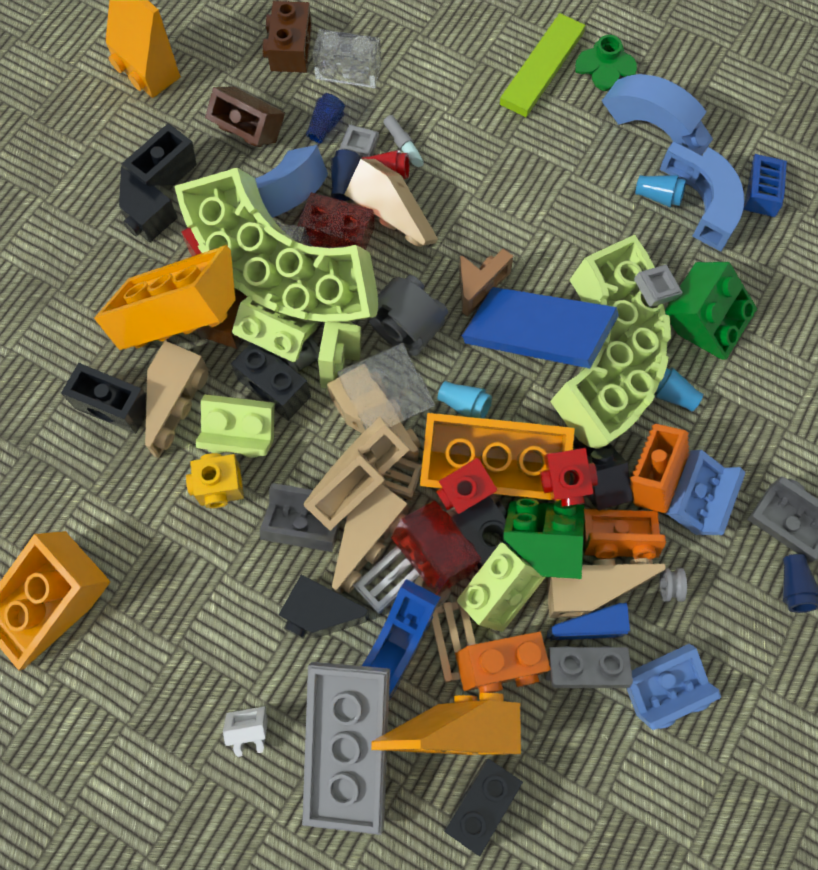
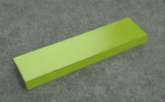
[499,13,586,117]

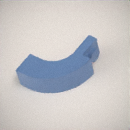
[602,74,713,156]
[660,141,744,252]
[255,145,328,218]

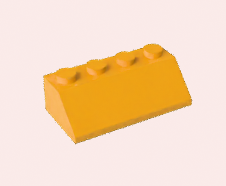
[94,245,235,350]
[420,413,575,501]

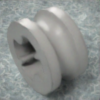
[660,568,687,602]

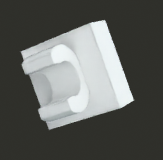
[223,706,268,757]

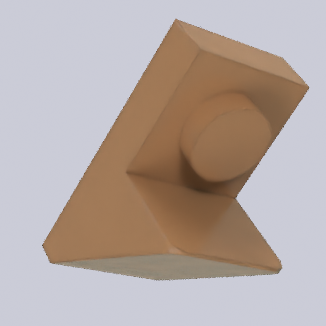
[459,248,514,317]

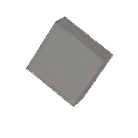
[339,124,379,160]
[634,264,683,307]

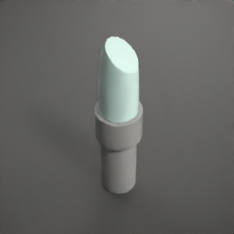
[383,115,424,167]

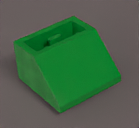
[665,262,757,360]
[504,498,584,579]

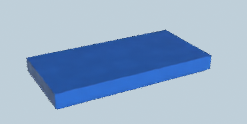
[462,287,619,369]

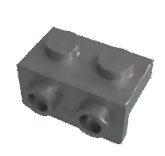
[747,476,818,563]
[260,483,341,552]
[545,646,633,688]

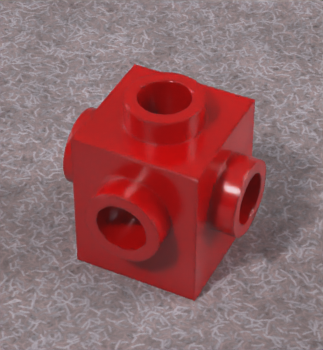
[540,448,598,506]

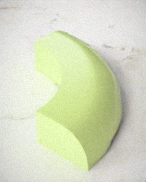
[175,168,378,322]
[550,235,671,449]

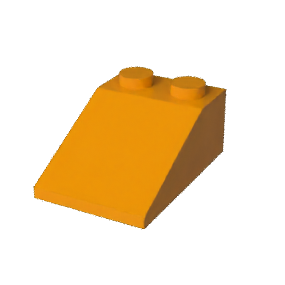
[105,0,181,98]
[0,531,111,670]
[371,693,521,755]

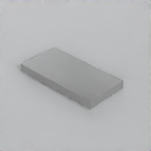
[302,662,390,835]

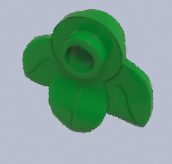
[575,35,637,91]

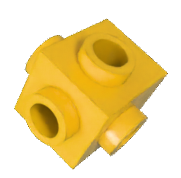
[186,453,244,508]

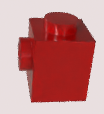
[436,458,498,514]

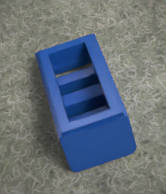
[743,154,787,217]
[547,603,630,641]

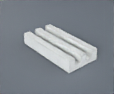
[353,536,433,615]

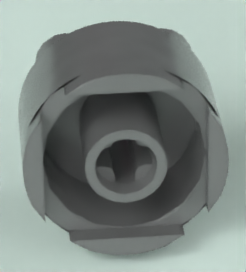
[369,275,448,356]

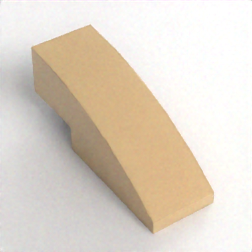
[304,416,410,531]

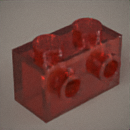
[297,192,375,250]
[391,500,481,595]

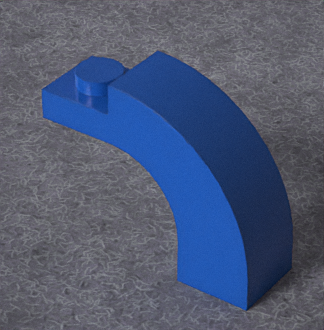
[361,579,441,701]

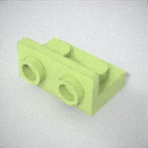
[232,295,319,362]
[318,321,361,388]
[196,394,275,458]
[457,543,546,632]

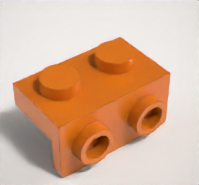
[583,509,666,560]

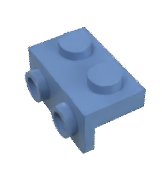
[667,450,746,535]
[626,644,721,730]

